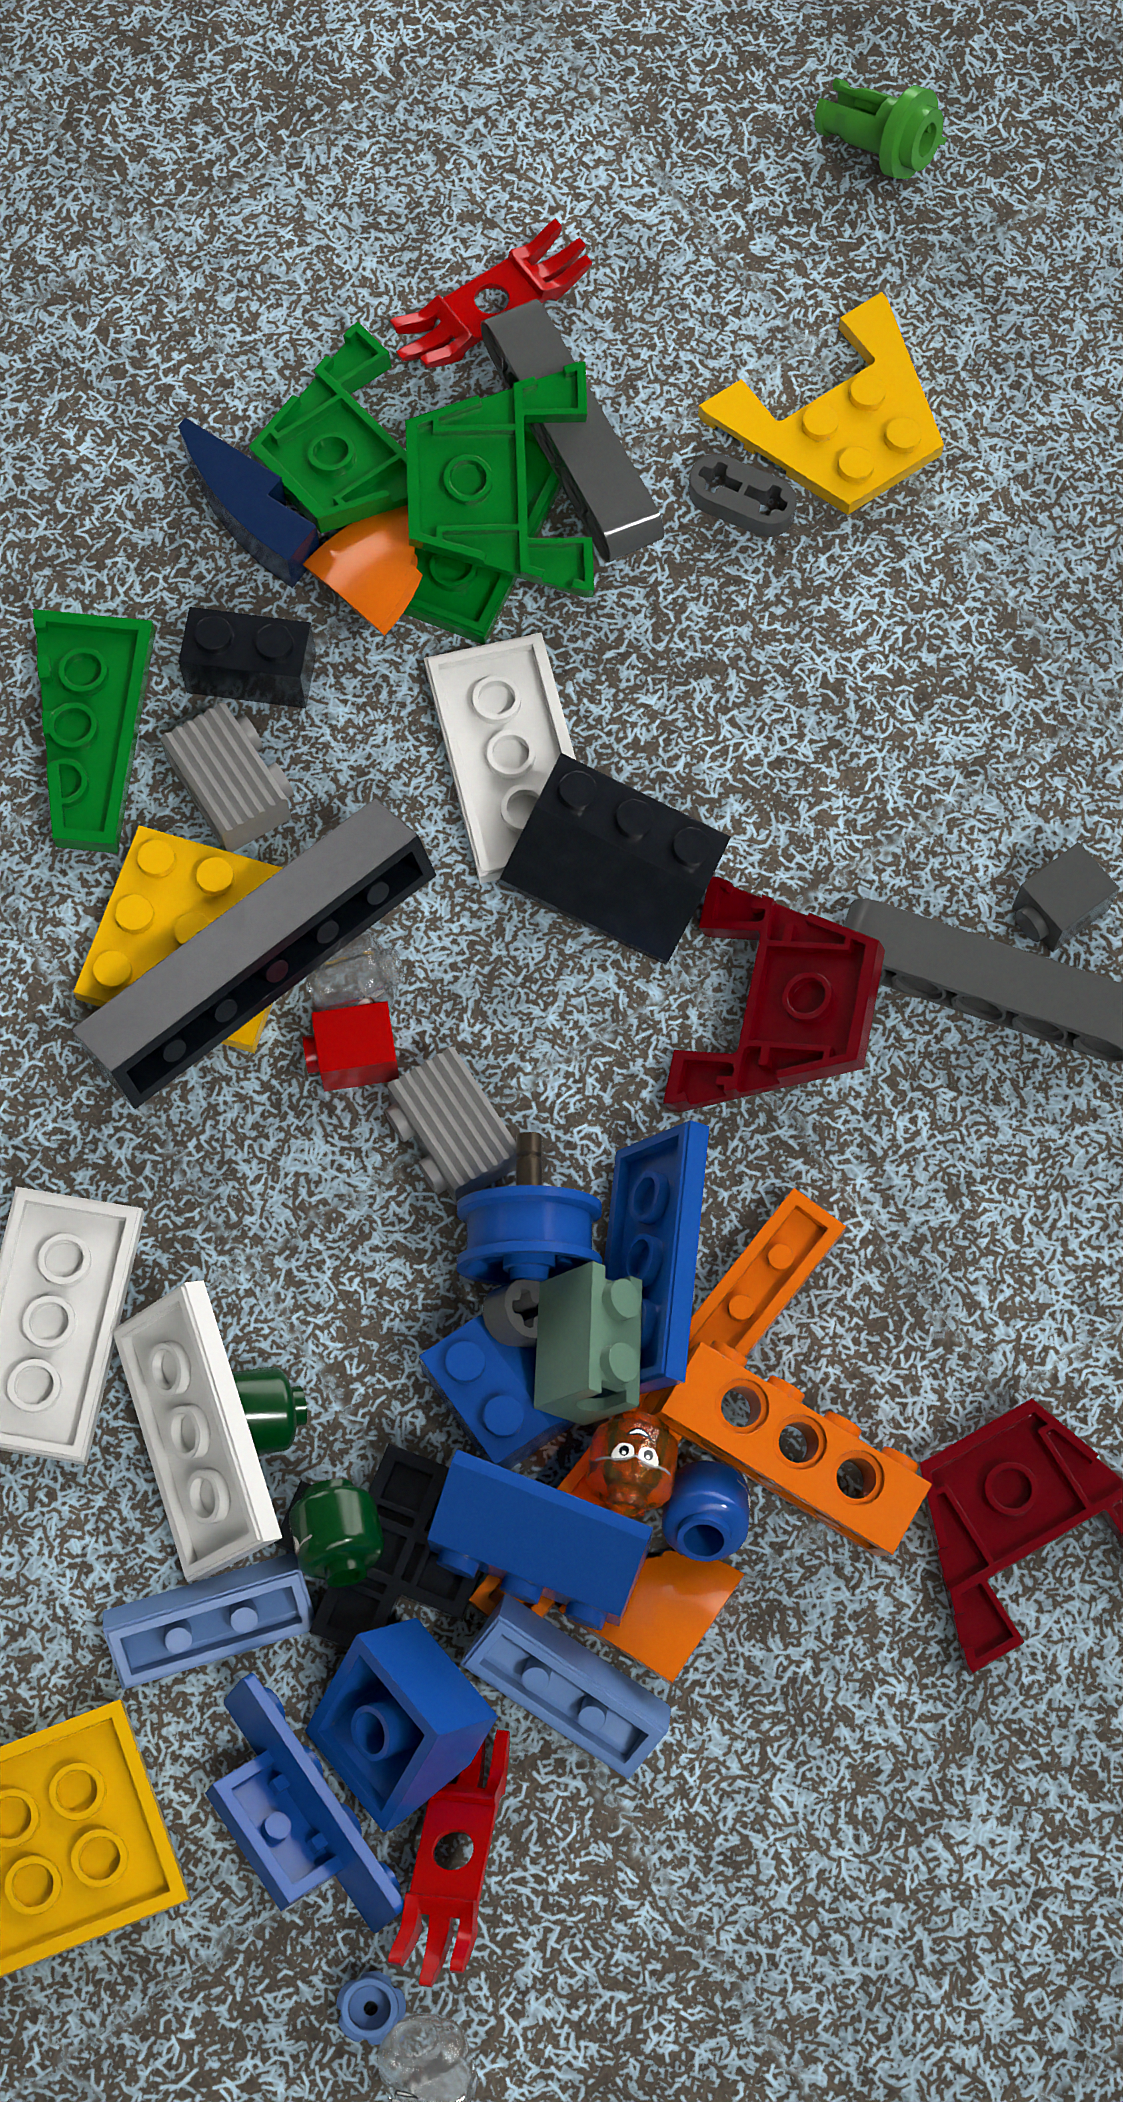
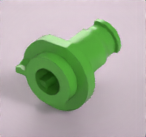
[815,78,947,179]

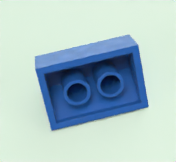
[427,1449,653,1630]

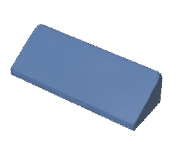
[103,1553,315,1690]
[460,1594,671,1780]

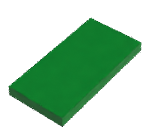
[403,423,562,645]

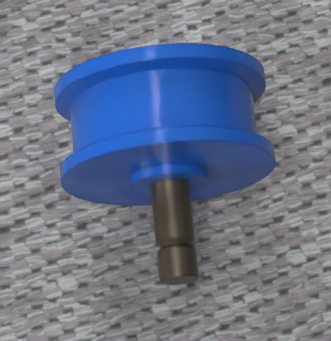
[456,1132,602,1286]

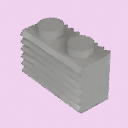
[160,703,294,853]
[384,1047,519,1205]

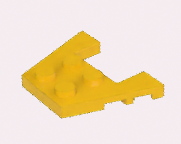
[698,292,944,515]

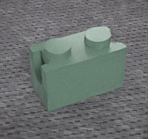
[534,1261,642,1426]

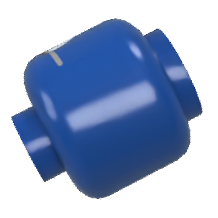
[661,1460,751,1562]

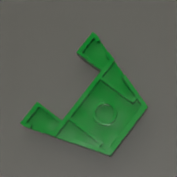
[248,322,408,534]
[405,361,594,598]

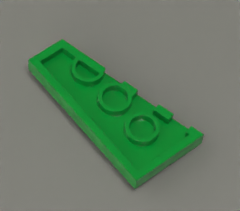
[32,609,156,854]

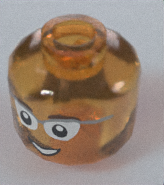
[586,1411,679,1519]

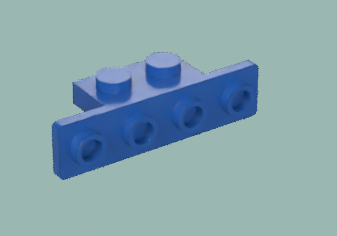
[205,1673,404,1933]

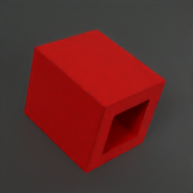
[302,1001,399,1092]

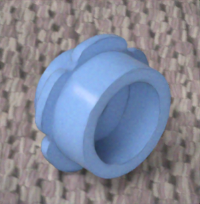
[336,1971,406,2045]

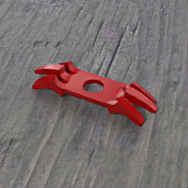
[390,218,592,368]
[387,1729,510,1988]

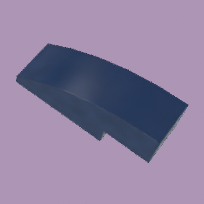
[178,418,320,588]

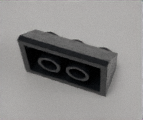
[498,753,731,965]

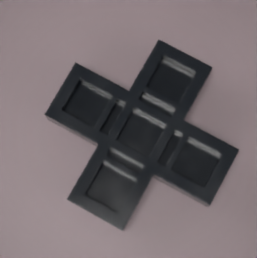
[274,1443,483,1650]

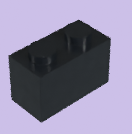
[178,607,316,709]

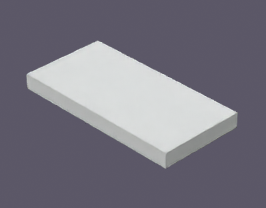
[424,632,576,884]
[0,1187,145,1466]
[113,1280,282,1582]

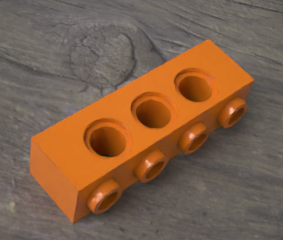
[649,1340,932,1557]

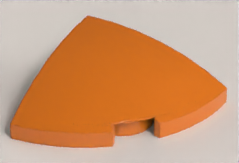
[303,505,425,636]
[558,1551,745,1686]

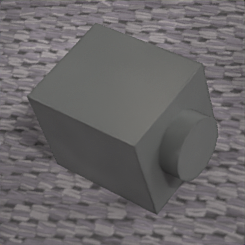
[1012,842,1120,953]

